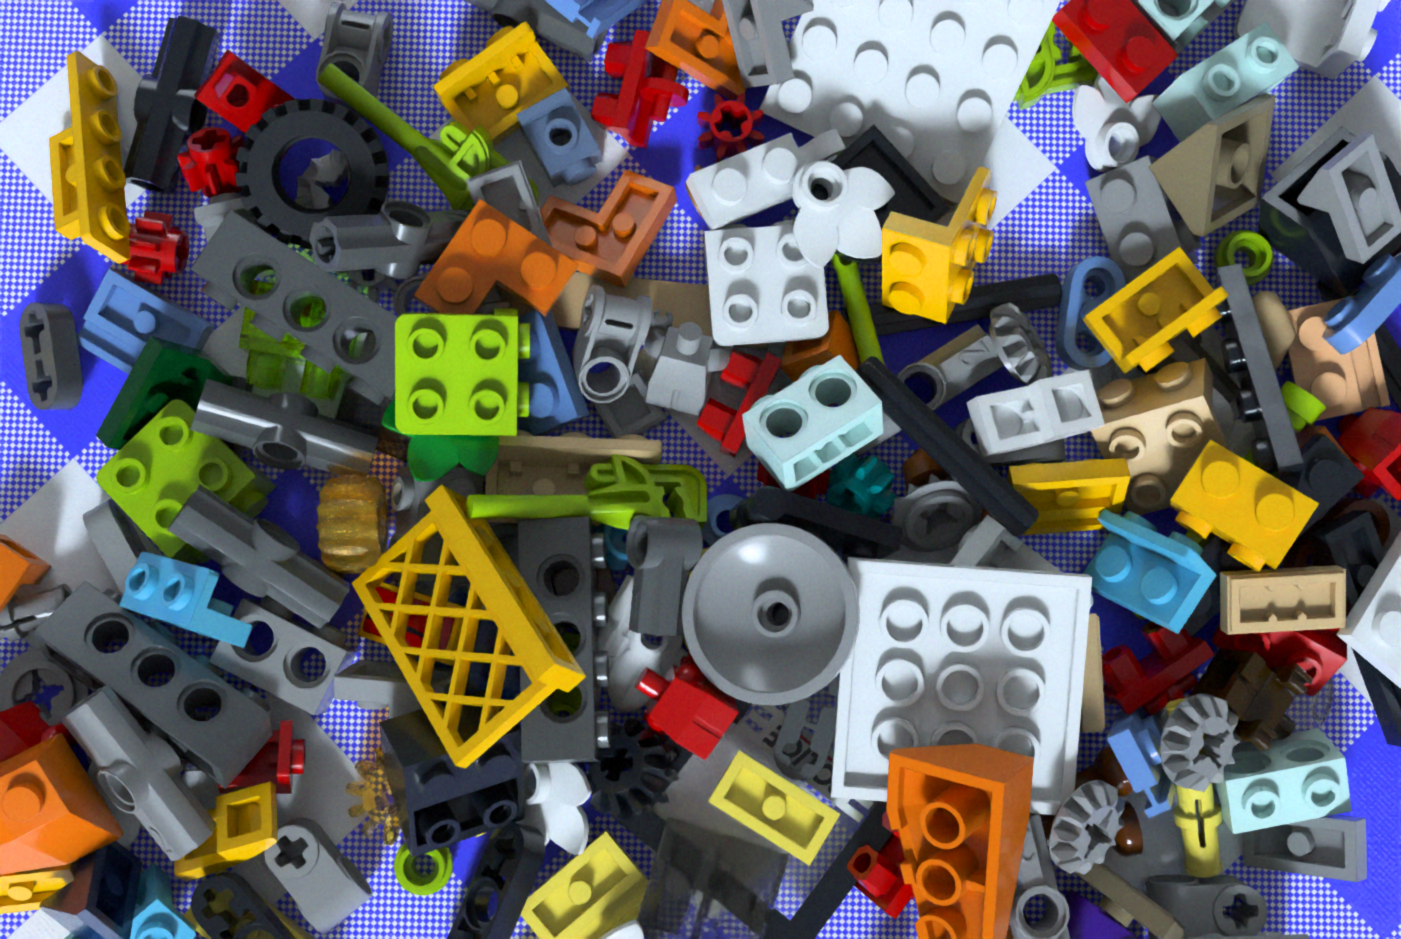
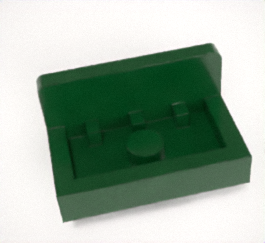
[96,336,234,450]

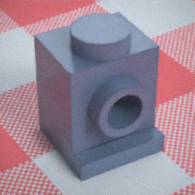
[516,87,602,188]

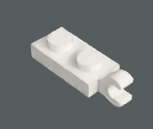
[686,129,846,231]

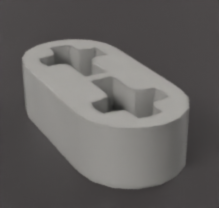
[83,499,148,594]

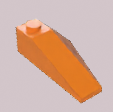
[0,733,124,875]
[886,743,1034,939]

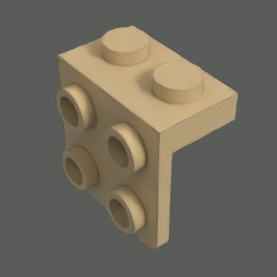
[1091,358,1231,515]

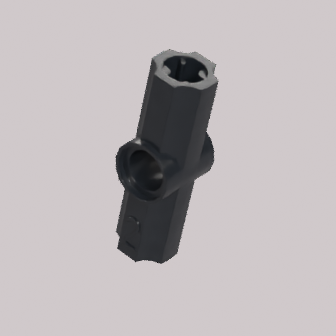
[123,16,220,195]

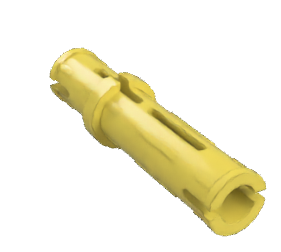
[1166,698,1223,878]

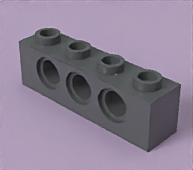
[190,210,398,406]
[518,517,611,764]
[33,580,273,789]

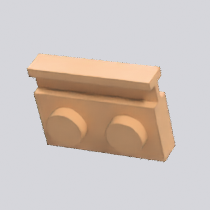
[1287,295,1391,421]

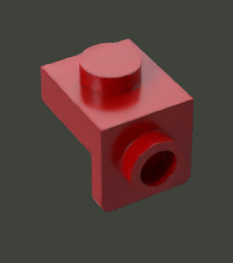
[218,720,306,794]

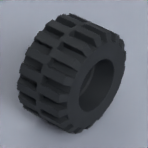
[235,98,390,249]

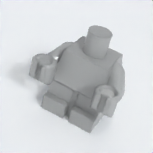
[645,309,735,416]

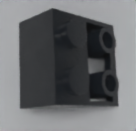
[1258,126,1401,298]
[379,689,525,857]

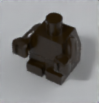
[1190,648,1313,751]

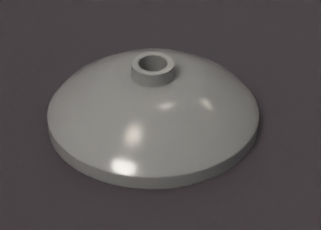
[682,523,860,706]

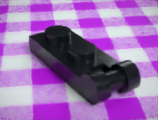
[729,486,902,563]

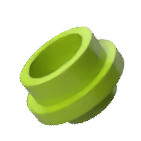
[1214,230,1273,286]
[394,842,454,895]

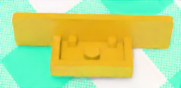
[49,50,131,264]

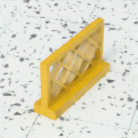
[352,484,586,769]

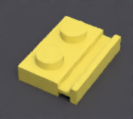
[520,829,661,939]

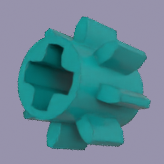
[826,453,898,520]

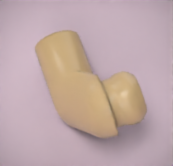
[1252,291,1295,372]

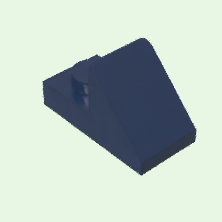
[39,840,142,939]

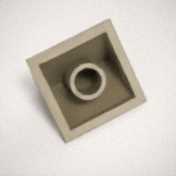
[1148,93,1276,237]

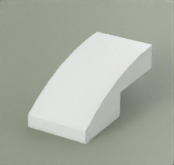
[966,370,1105,458]

